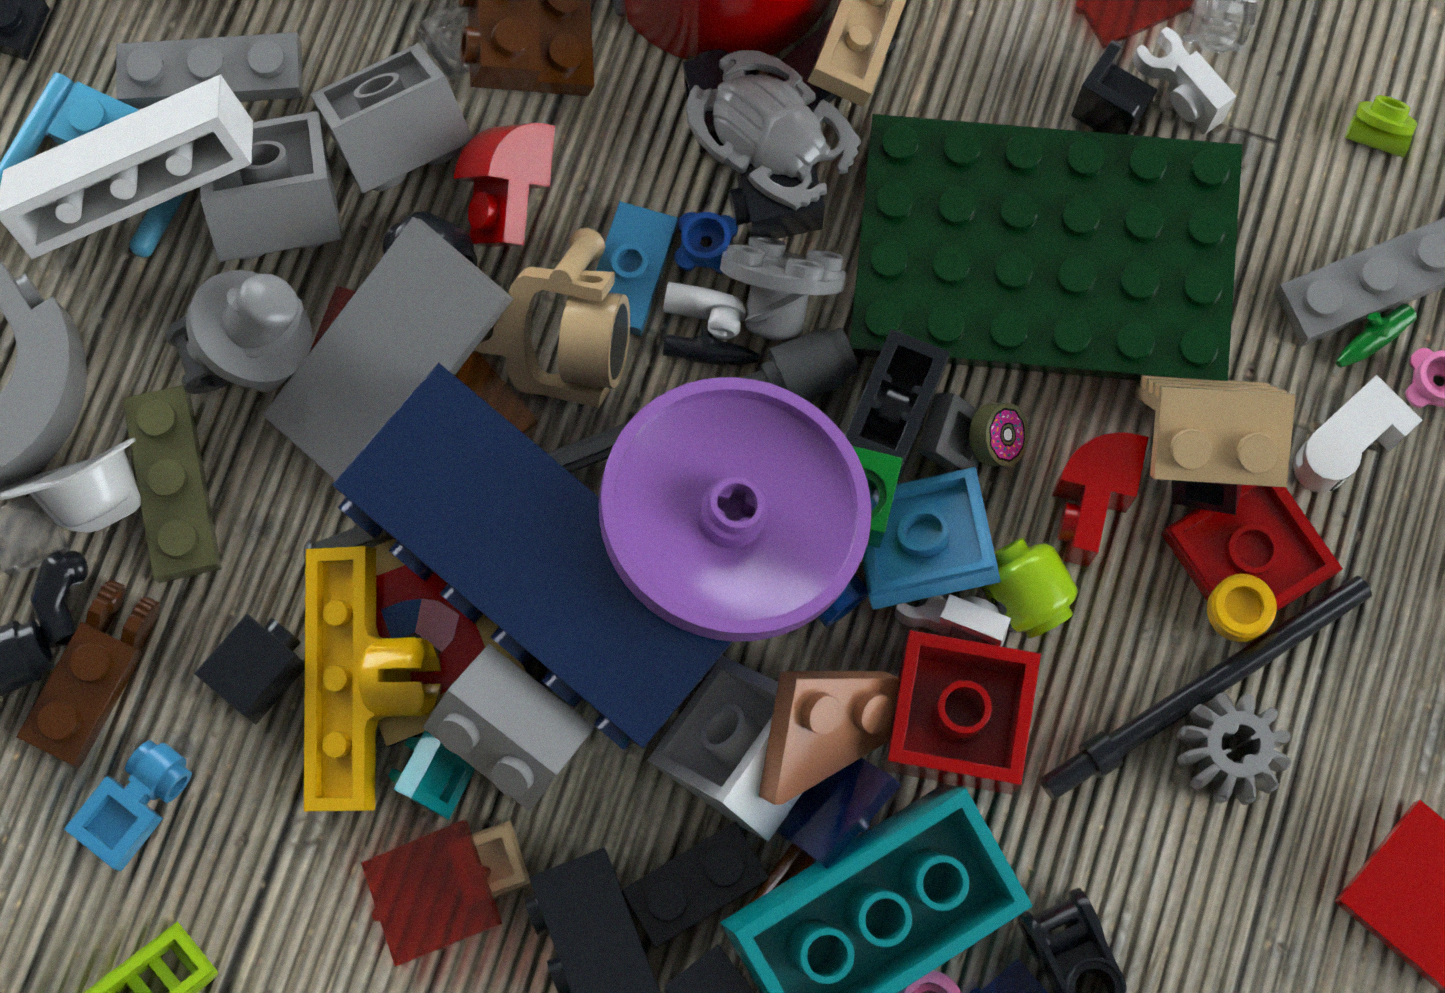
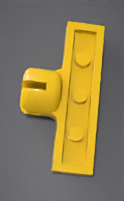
[304,546,441,812]

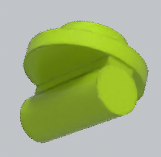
[1345,95,1418,158]

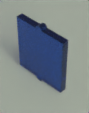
[776,758,901,869]

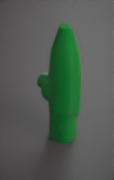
[1335,303,1417,368]

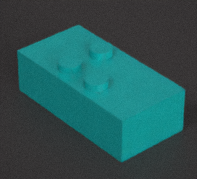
[720,783,1033,993]

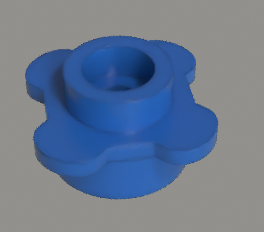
[674,212,738,274]

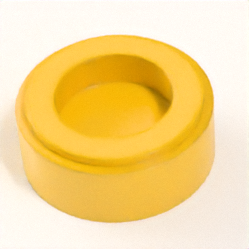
[1207,574,1277,642]

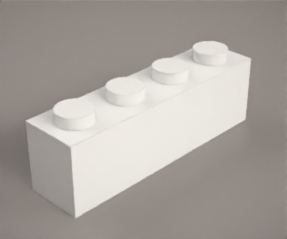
[0,74,253,259]

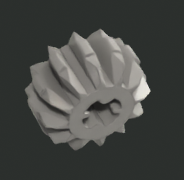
[1177,693,1291,805]

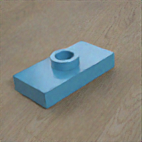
[596,201,678,336]

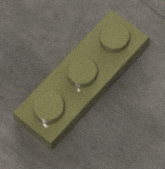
[122,385,222,583]

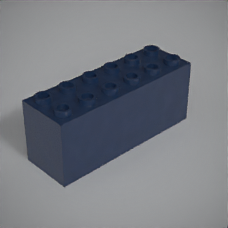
[332,362,733,751]

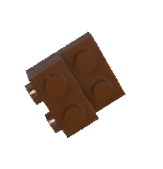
[458,0,595,96]

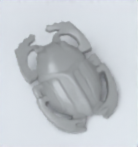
[686,50,861,210]

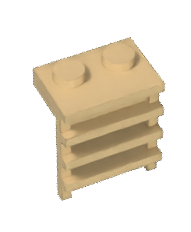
[1135,375,1296,487]

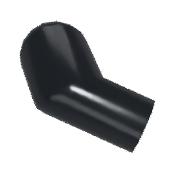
[30,550,88,648]

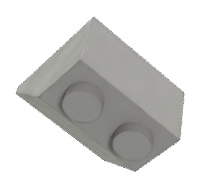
[310,43,473,194]
[200,111,342,262]
[423,644,595,811]

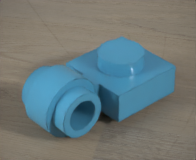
[64,740,192,871]

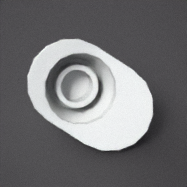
[0,437,141,533]

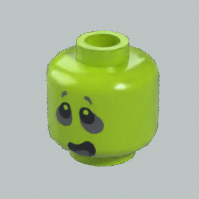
[981,538,1078,639]

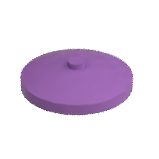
[598,377,871,642]

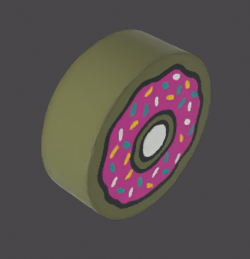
[969,403,1029,466]

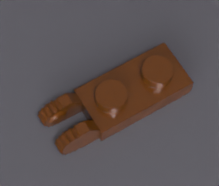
[16,579,161,768]

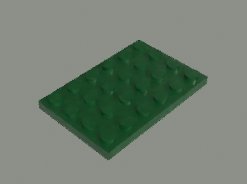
[850,114,1243,381]

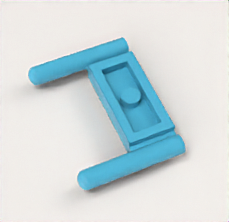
[0,72,187,258]

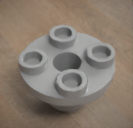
[720,236,846,341]
[186,270,312,392]

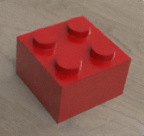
[883,630,1041,795]

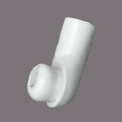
[663,281,746,339]

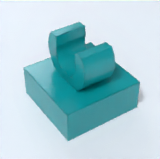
[388,731,475,820]

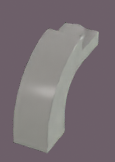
[0,261,87,489]

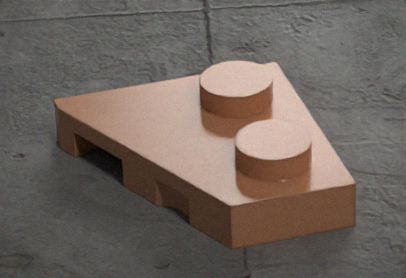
[758,671,900,805]

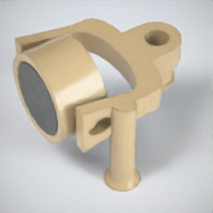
[474,227,630,408]

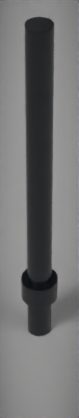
[1039,576,1372,800]

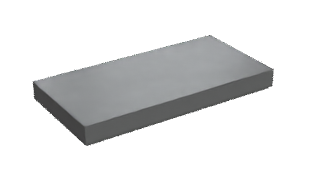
[263,217,514,480]

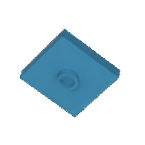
[862,467,1001,610]

